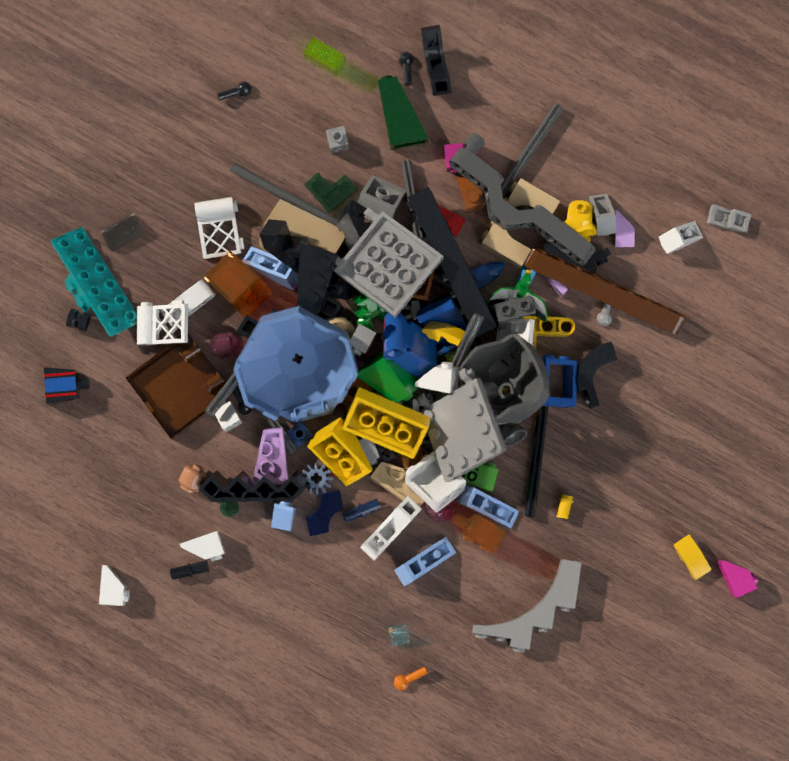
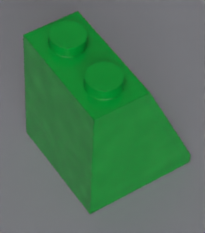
[357,350,422,403]

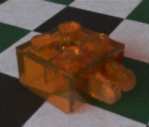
[452,513,508,554]

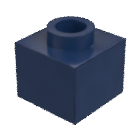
[286,421,313,448]

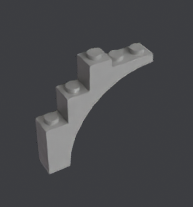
[472,559,582,652]

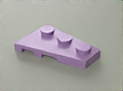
[253,427,289,483]

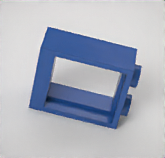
[541,354,578,408]

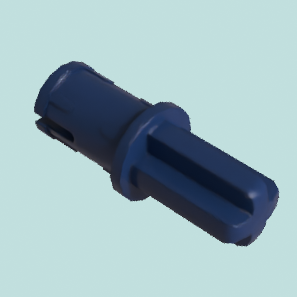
[342,498,381,523]

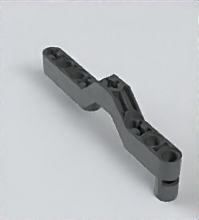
[449,133,596,266]

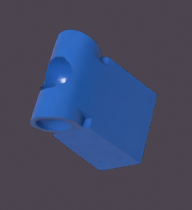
[383,313,437,378]

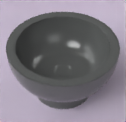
[501,423,527,447]

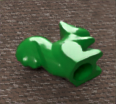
[353,294,388,331]

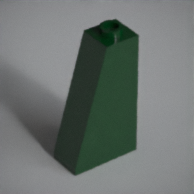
[378,75,428,150]

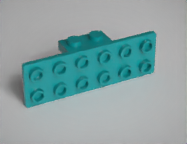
[51,227,137,337]

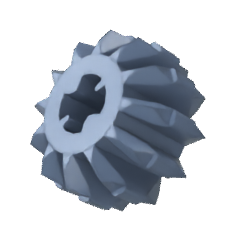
[302,462,333,495]

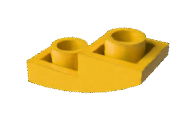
[422,321,465,346]
[673,535,712,580]

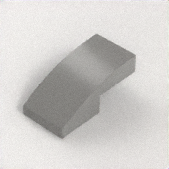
[707,205,751,233]

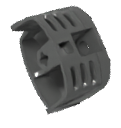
[459,334,550,424]

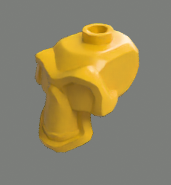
[564,200,597,242]

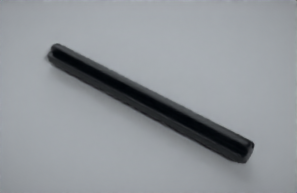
[525,406,549,518]

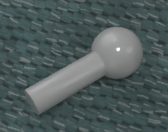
[597,302,612,326]

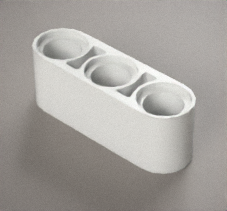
[160,279,216,327]

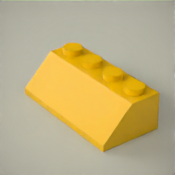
[342,387,431,459]

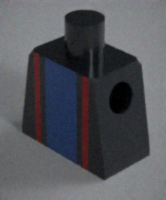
[44,367,90,406]

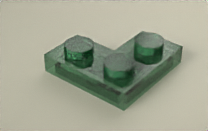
[304,172,358,214]

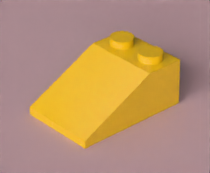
[307,417,373,486]

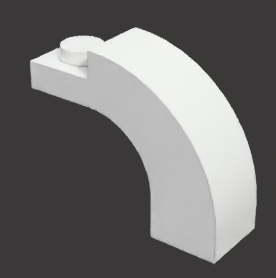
[360,496,422,560]

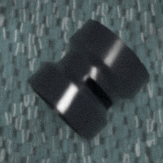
[66,308,91,332]

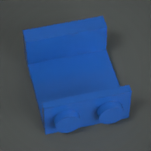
[416,295,467,356]

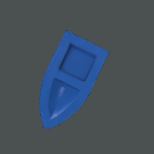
[471,262,505,289]

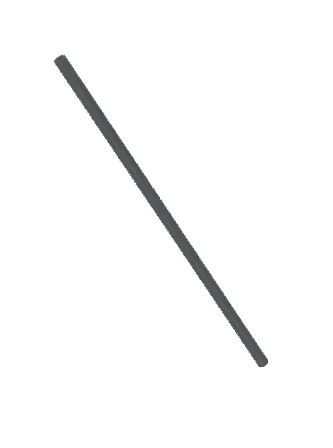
[230,163,494,314]

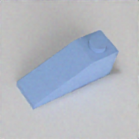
[242,247,299,290]
[456,485,519,528]
[394,537,456,586]

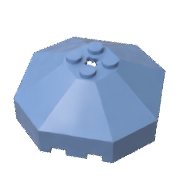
[234,306,358,423]

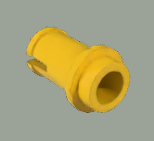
[556,494,574,519]

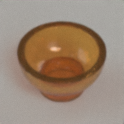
[399,446,425,470]

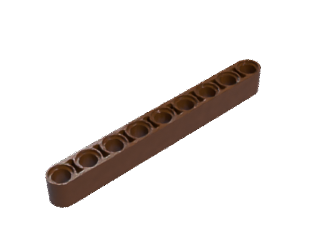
[525,247,687,335]

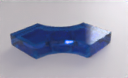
[306,490,344,536]

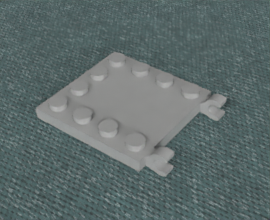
[334,208,444,318]
[417,368,507,482]

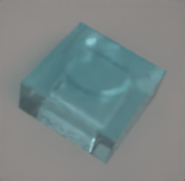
[388,624,410,646]

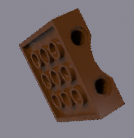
[125,333,233,440]

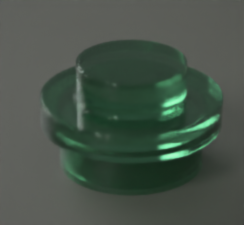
[220,501,239,517]

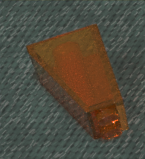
[204,251,272,318]

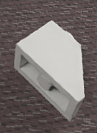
[659,221,703,254]
[415,362,460,393]
[215,401,243,432]
[180,531,226,562]
[99,565,129,606]

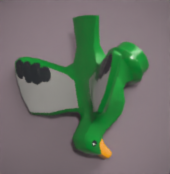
[486,269,548,322]

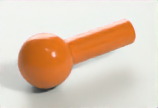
[394,666,429,690]

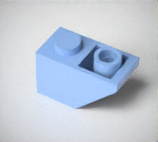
[271,501,296,531]

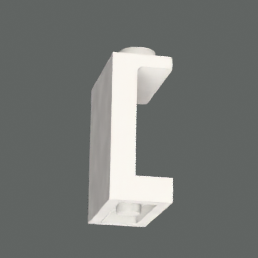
[405,452,466,513]

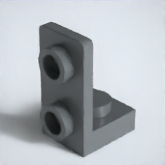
[494,296,536,330]

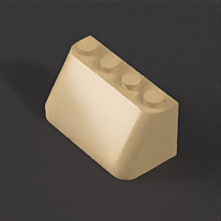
[259,199,346,254]

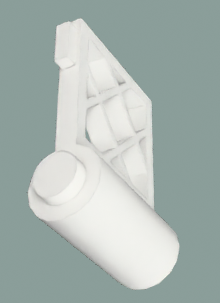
[194,197,244,259]
[137,300,188,346]

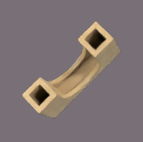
[480,178,560,269]

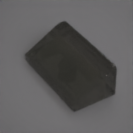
[101,214,145,251]

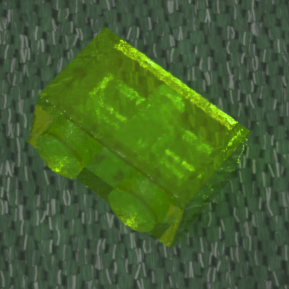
[303,37,346,77]

